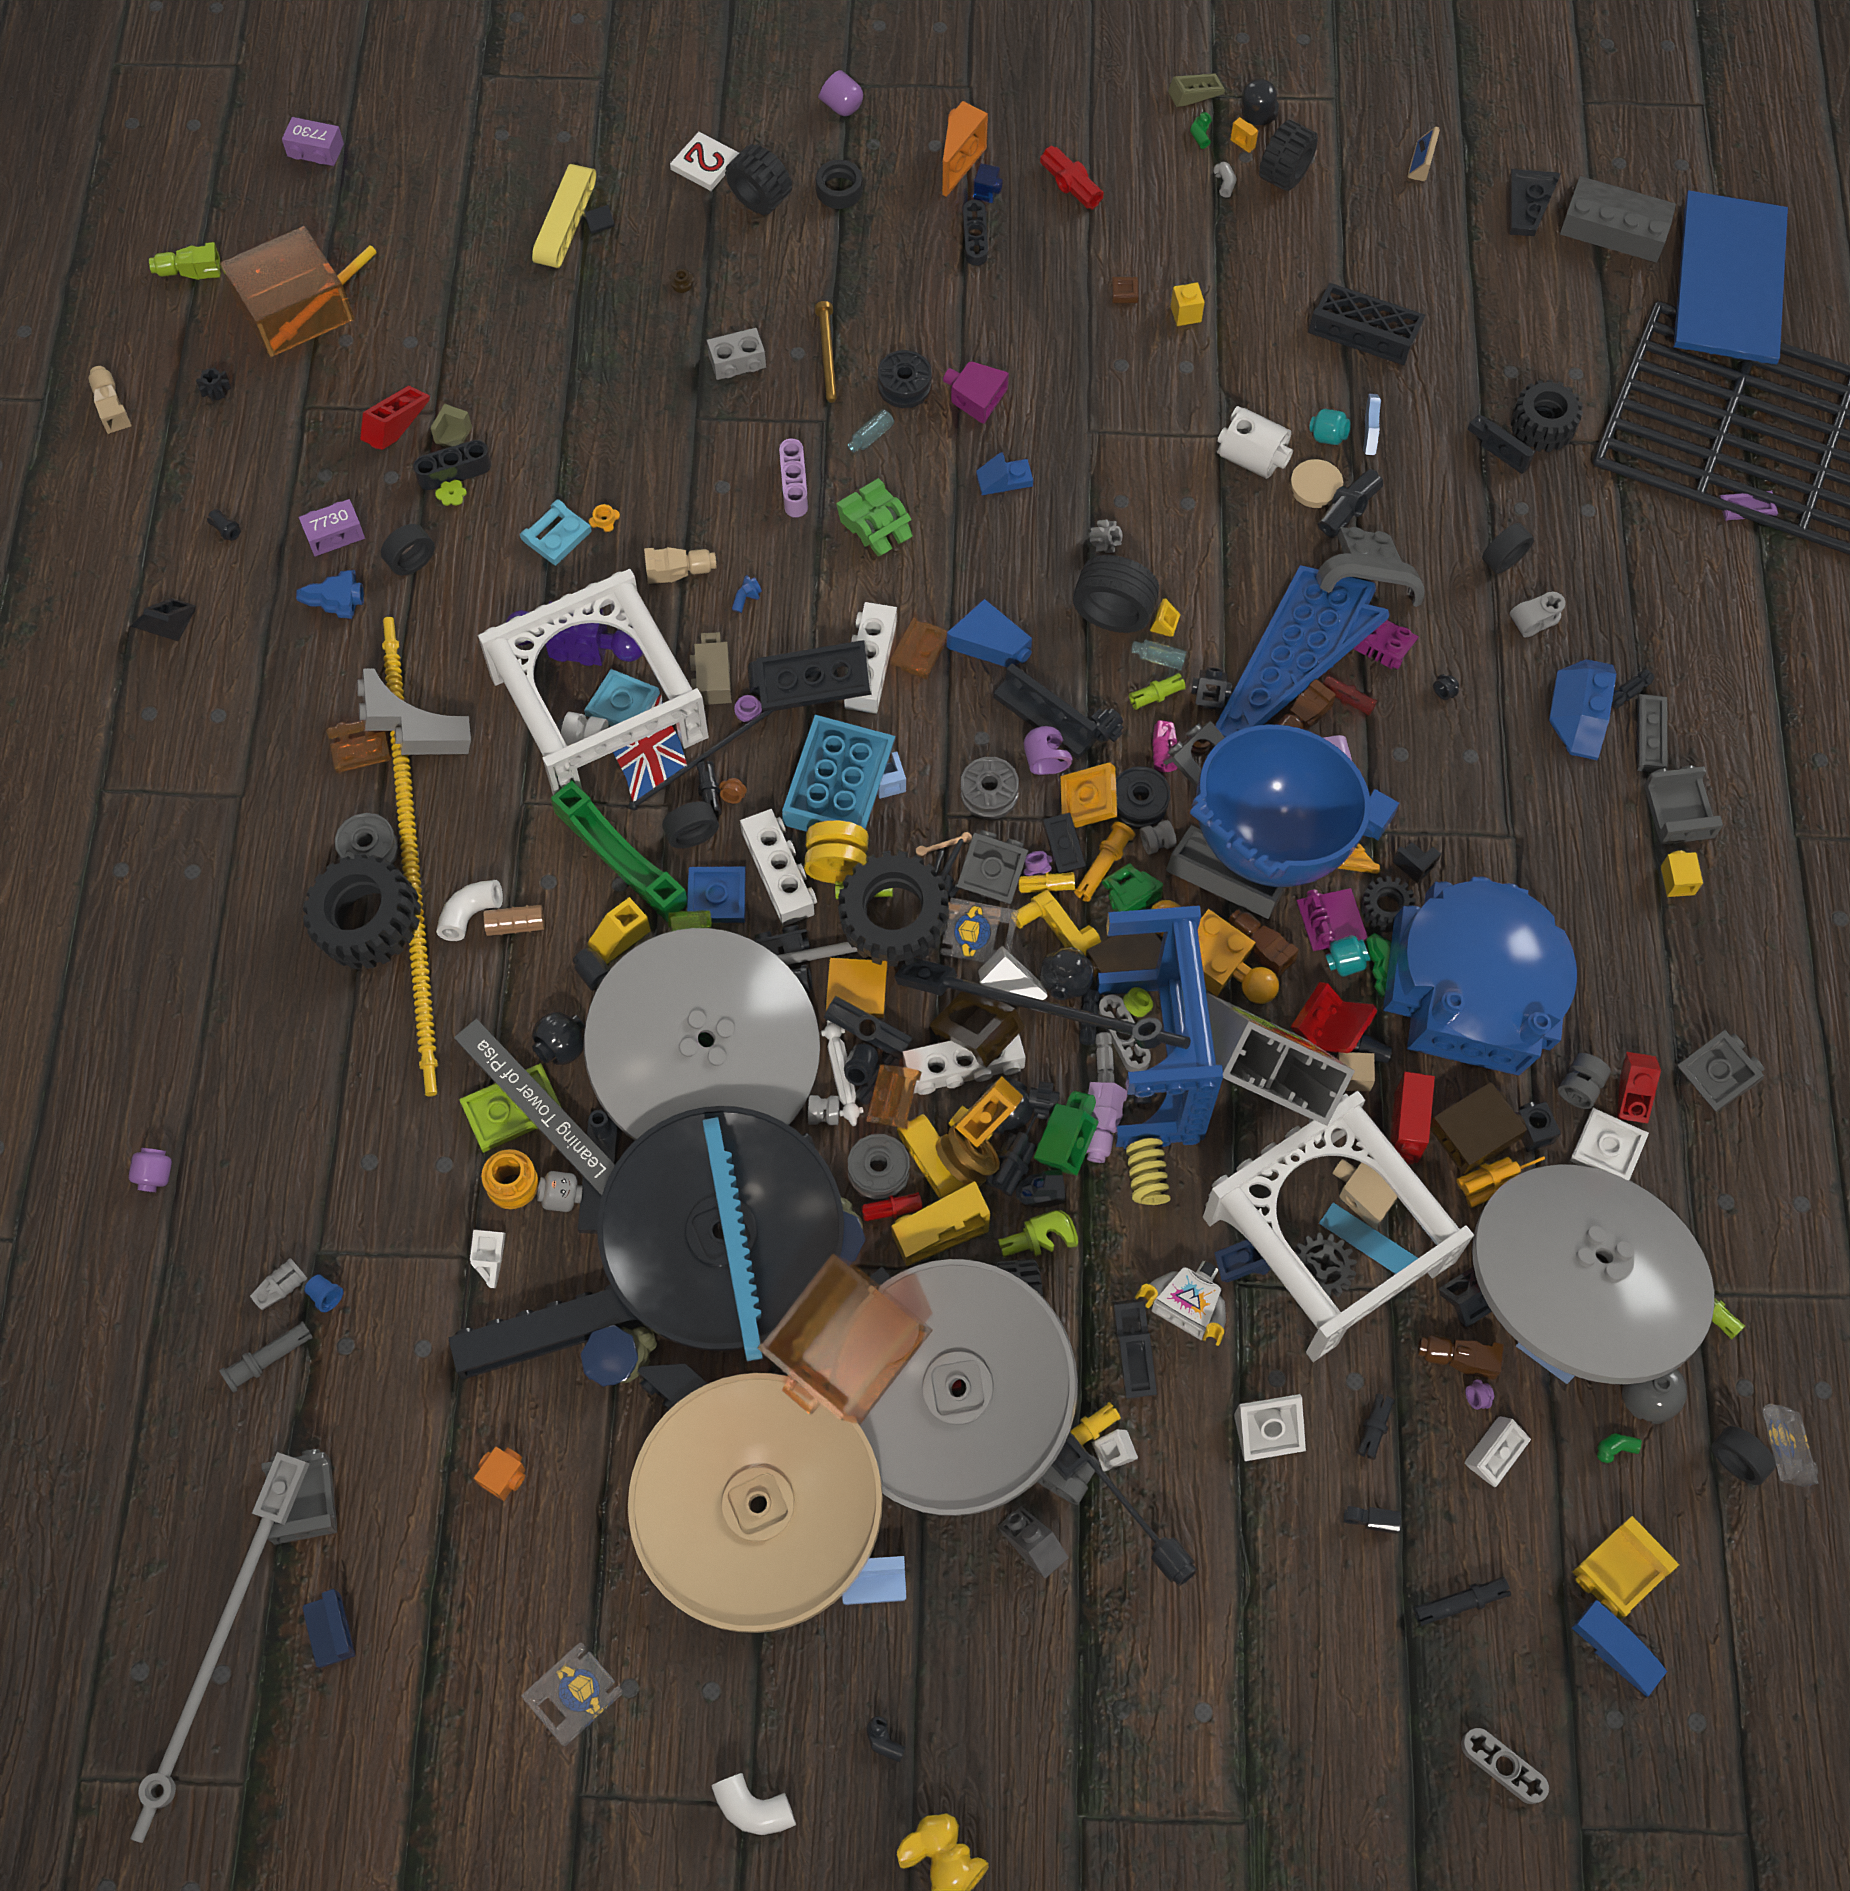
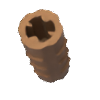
[484,905,545,936]

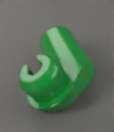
[1190,112,1212,149]
[1597,1433,1642,1463]

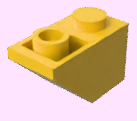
[587,897,650,964]

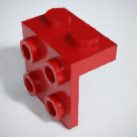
[1291,982,1377,1053]

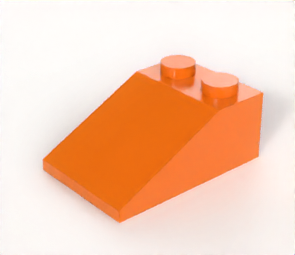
[942,101,988,197]

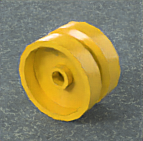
[804,820,869,883]

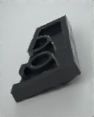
[1509,169,1561,236]

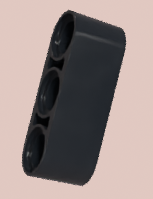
[413,440,492,490]

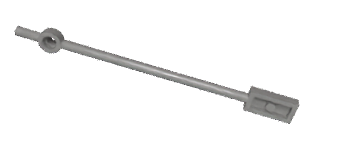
[130,1452,309,1843]

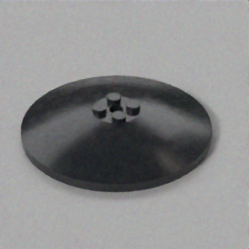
[597,1106,844,1351]

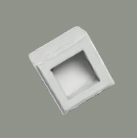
[1092,1429,1138,1471]

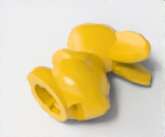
[897,1813,989,1891]

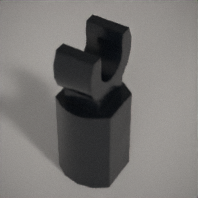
[1343,1506,1401,1534]

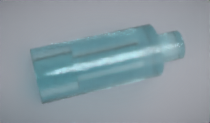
[848,410,894,452]
[1131,640,1187,670]

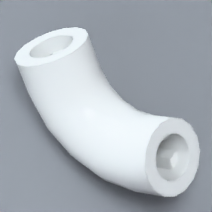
[436,880,503,941]
[712,1773,796,1835]

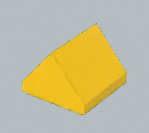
[1150,599,1180,637]

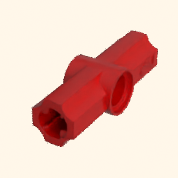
[1040,145,1104,210]

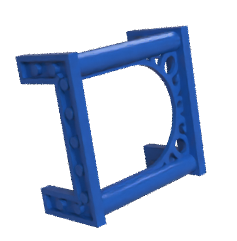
[1096,906,1224,1149]

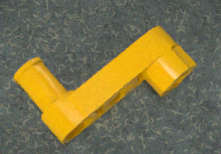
[1011,890,1102,957]

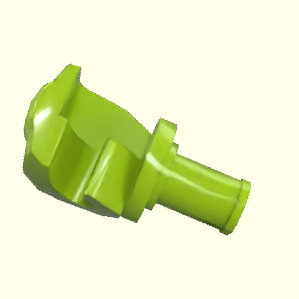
[998,1210,1078,1258]

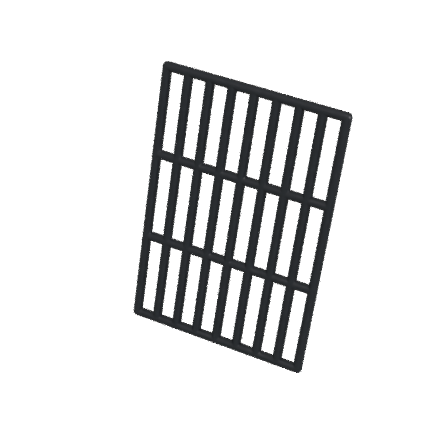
[1592,301,1850,555]

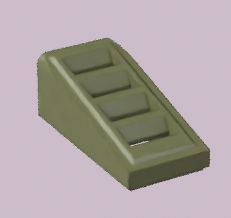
[1168,73,1225,107]

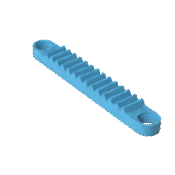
[703,1117,763,1361]

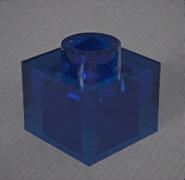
[974,163,1003,203]

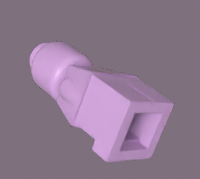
[1087,1082,1127,1163]

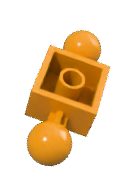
[1151,900,1279,1004]

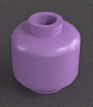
[129,1148,172,1192]

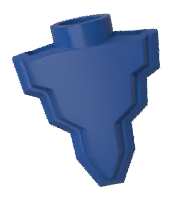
[296,570,364,619]

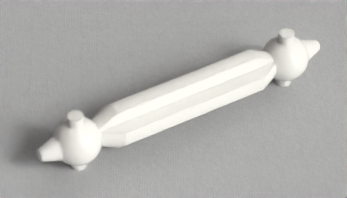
[821,1020,863,1126]

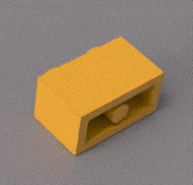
[955,1076,1023,1147]

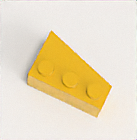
[892,1181,990,1266]

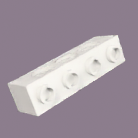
[844,602,897,714]
[740,809,817,927]
[903,1034,1026,1095]

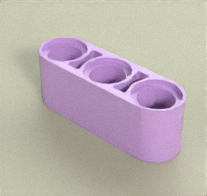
[779,439,808,517]

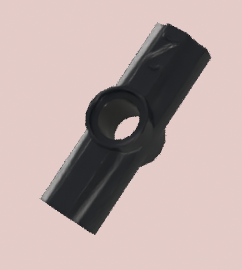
[824,996,913,1060]

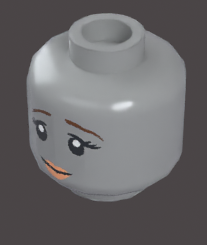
[537,1171,582,1212]

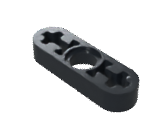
[963,200,988,266]

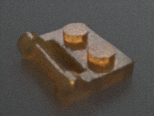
[866,1064,922,1130]

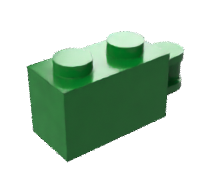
[1034,1091,1099,1176]

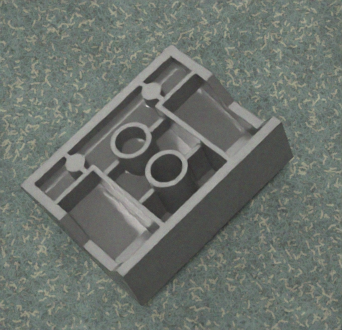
[1560,176,1676,263]

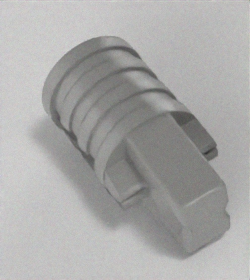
[250,1258,307,1310]

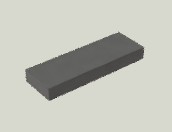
[1637,694,1667,772]

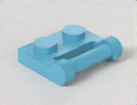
[520,499,592,566]

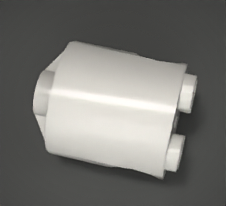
[1217,406,1293,479]

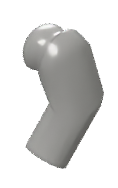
[1213,162,1237,197]

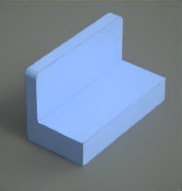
[842,1556,906,1605]

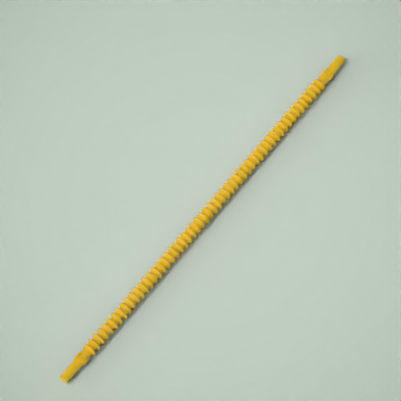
[382,617,438,1096]

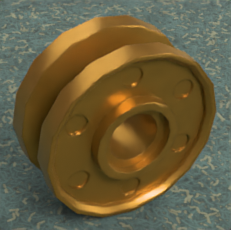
[935,1123,1000,1187]

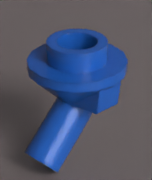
[732,575,762,613]

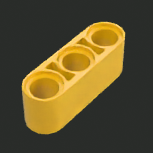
[897,1114,966,1199]

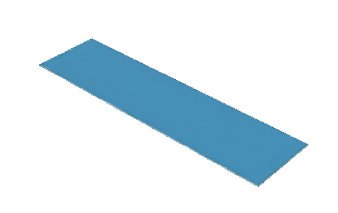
[1319,1203,1418,1274]

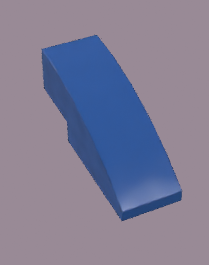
[1572,1600,1667,1697]

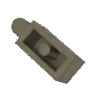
[690,632,732,705]

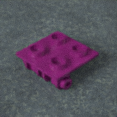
[1353,620,1419,669]
[1296,888,1368,951]

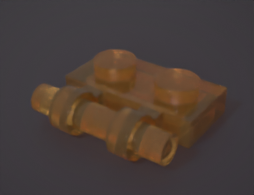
[326,720,391,773]

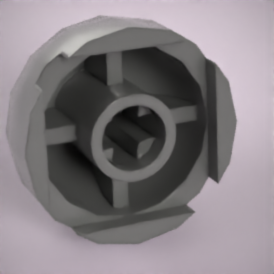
[1622,1369,1687,1424]

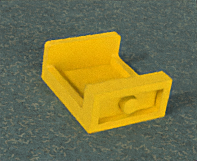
[1572,1516,1679,1620]

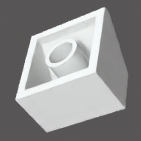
[978,946,1048,1000]

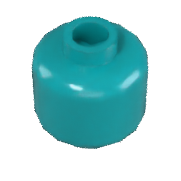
[1310,409,1350,445]
[1325,935,1370,977]

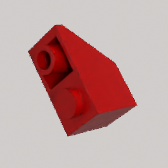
[1618,1052,1661,1123]

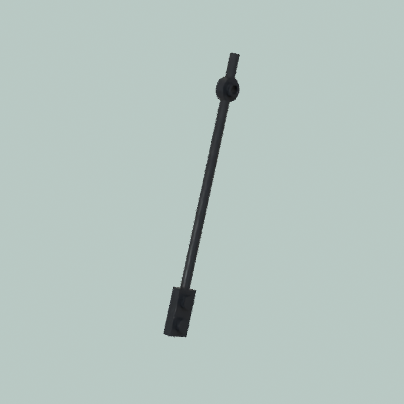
[894,958,1191,1049]

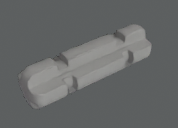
[1095,1032,1115,1083]

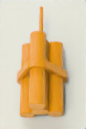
[1457,1156,1545,1208]

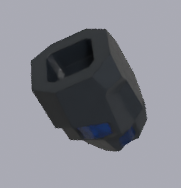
[1016,1170,1065,1208]

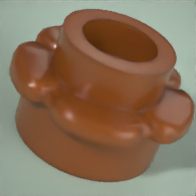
[720,778,747,804]

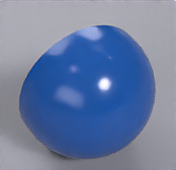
[1190,725,1371,887]

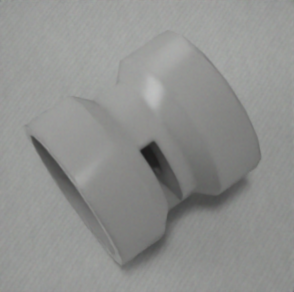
[1140,820,1177,855]
[808,1095,839,1125]

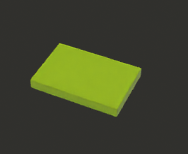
[459,1063,561,1153]

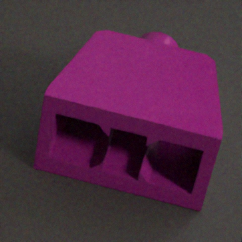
[943,362,1009,424]

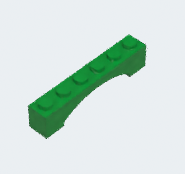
[551,781,688,922]

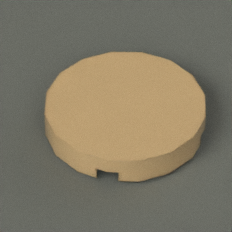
[1290,459,1343,508]

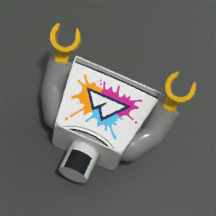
[1135,1261,1226,1346]

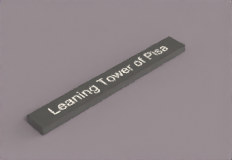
[454,1018,615,1196]

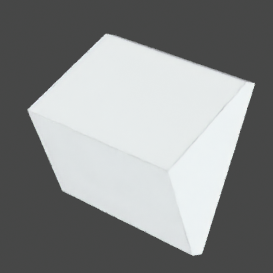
[1234,1394,1306,1461]

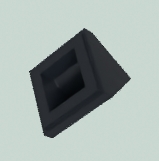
[582,205,615,234]

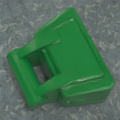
[1102,863,1163,912]

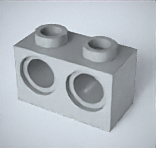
[707,328,766,380]

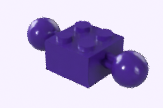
[505,601,643,666]

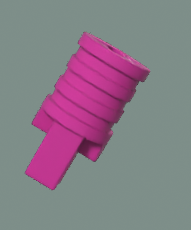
[1152,720,1178,772]

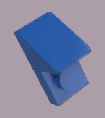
[976,452,1033,495]

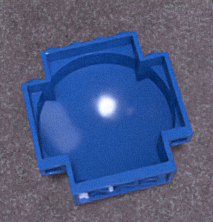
[1383,877,1577,1076]

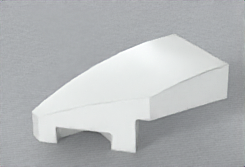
[470,1230,506,1288]

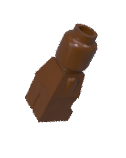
[1276,679,1336,730]
[1228,909,1299,978]
[1417,1335,1504,1380]

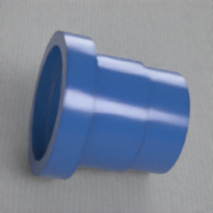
[304,1275,343,1312]

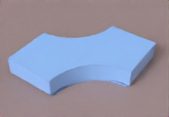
[1363,394,1381,455]

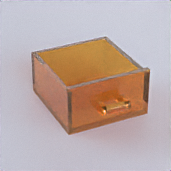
[220,226,355,357]
[757,1254,933,1425]

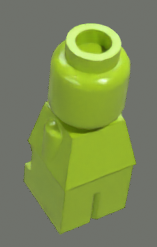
[149,242,220,280]

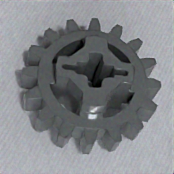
[1295,1233,1357,1298]

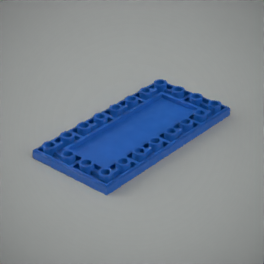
[1674,190,1788,365]

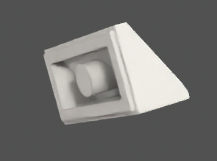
[1465,1416,1531,1487]

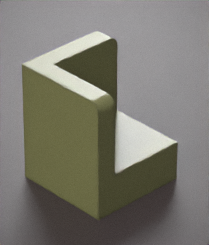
[431,404,472,448]

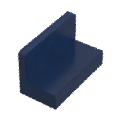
[303,1589,356,1668]

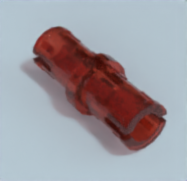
[1323,675,1377,716]

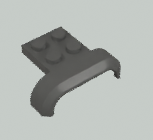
[1316,527,1425,607]

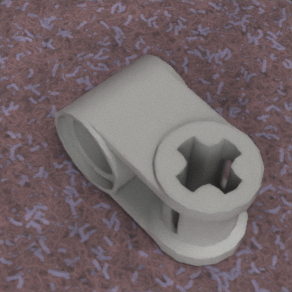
[1510,592,1565,637]

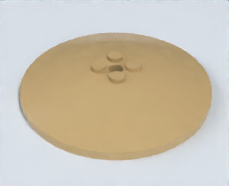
[628,1373,883,1633]

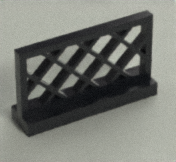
[1308,283,1425,365]

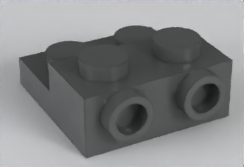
[957,830,1028,904]
[1677,1030,1765,1112]

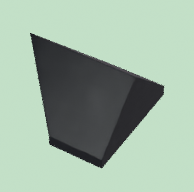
[130,598,196,641]

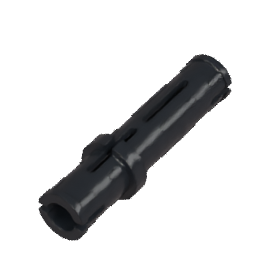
[1413,1576,1511,1627]

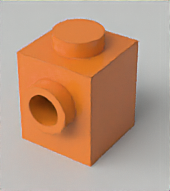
[474,1447,526,1501]

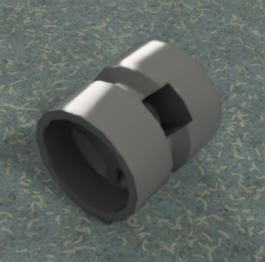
[1558,1053,1611,1109]

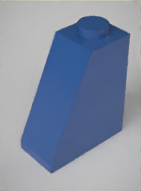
[947,599,1032,668]

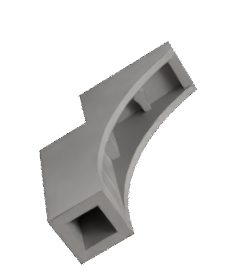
[357,669,471,755]

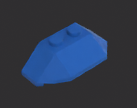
[1549,659,1616,760]

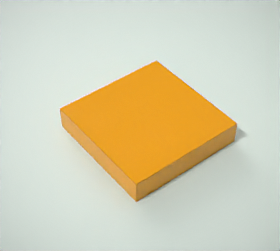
[1061,762,1117,828]
[826,958,887,1018]

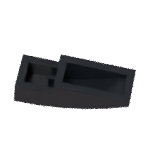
[1111,1298,1157,1399]

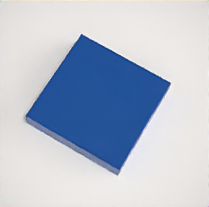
[687,867,746,923]

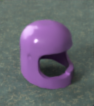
[818,70,863,116]
[1024,726,1073,775]

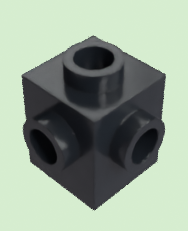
[1191,667,1232,709]

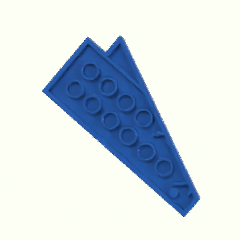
[1215,565,1389,738]

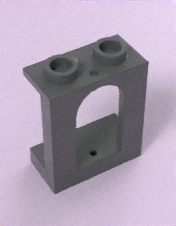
[1163,721,1225,789]

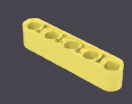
[532,164,596,268]

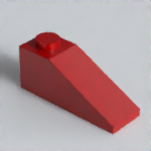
[360,386,430,450]

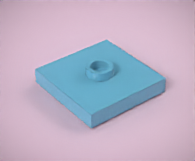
[584,669,660,726]

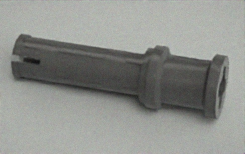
[219,1321,313,1393]

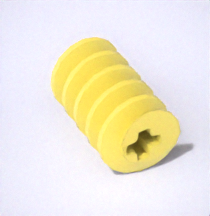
[1126,1138,1171,1205]

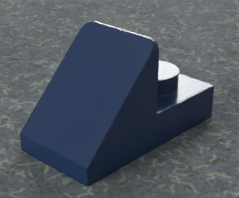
[1214,1239,1271,1282]

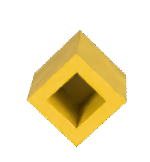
[1171,282,1205,326]
[1661,851,1703,897]

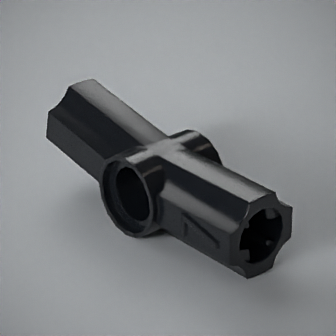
[1317,469,1383,538]

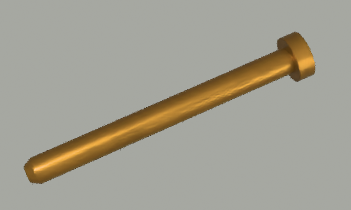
[815,301,837,403]

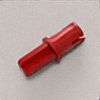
[862,1192,923,1221]

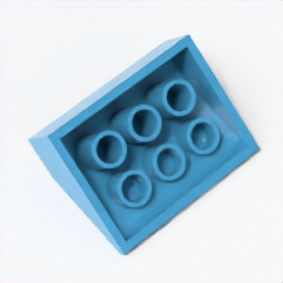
[782,715,895,832]

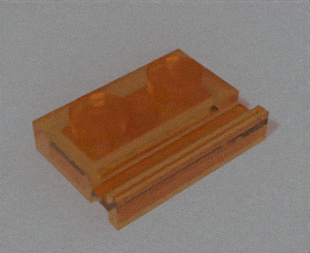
[891,617,948,680]

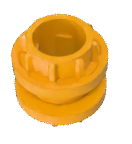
[481,1149,539,1209]

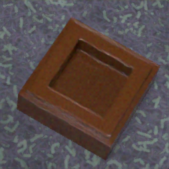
[1112,277,1138,303]

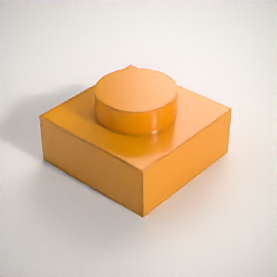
[1230,117,1258,153]

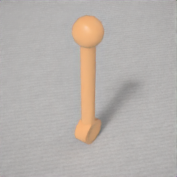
[916,832,972,858]

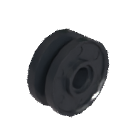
[877,350,932,408]
[1115,766,1171,829]

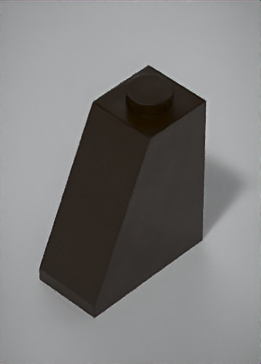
[1086,933,1162,979]

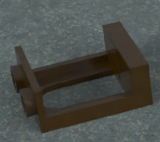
[930,992,1025,1068]

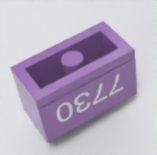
[282,117,344,166]
[299,499,365,556]

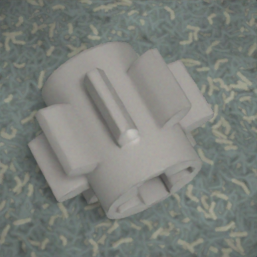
[1090,520,1123,553]

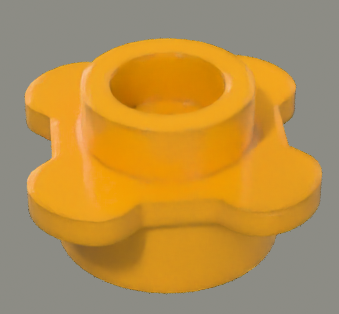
[589,504,620,532]

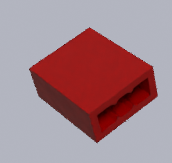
[1390,1072,1435,1165]

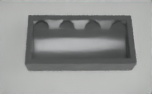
[1166,825,1286,919]

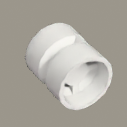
[561,712,609,746]

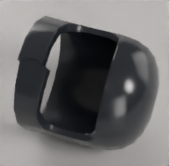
[1242,79,1279,125]

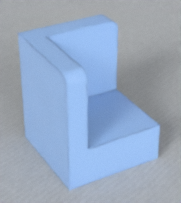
[878,752,906,799]

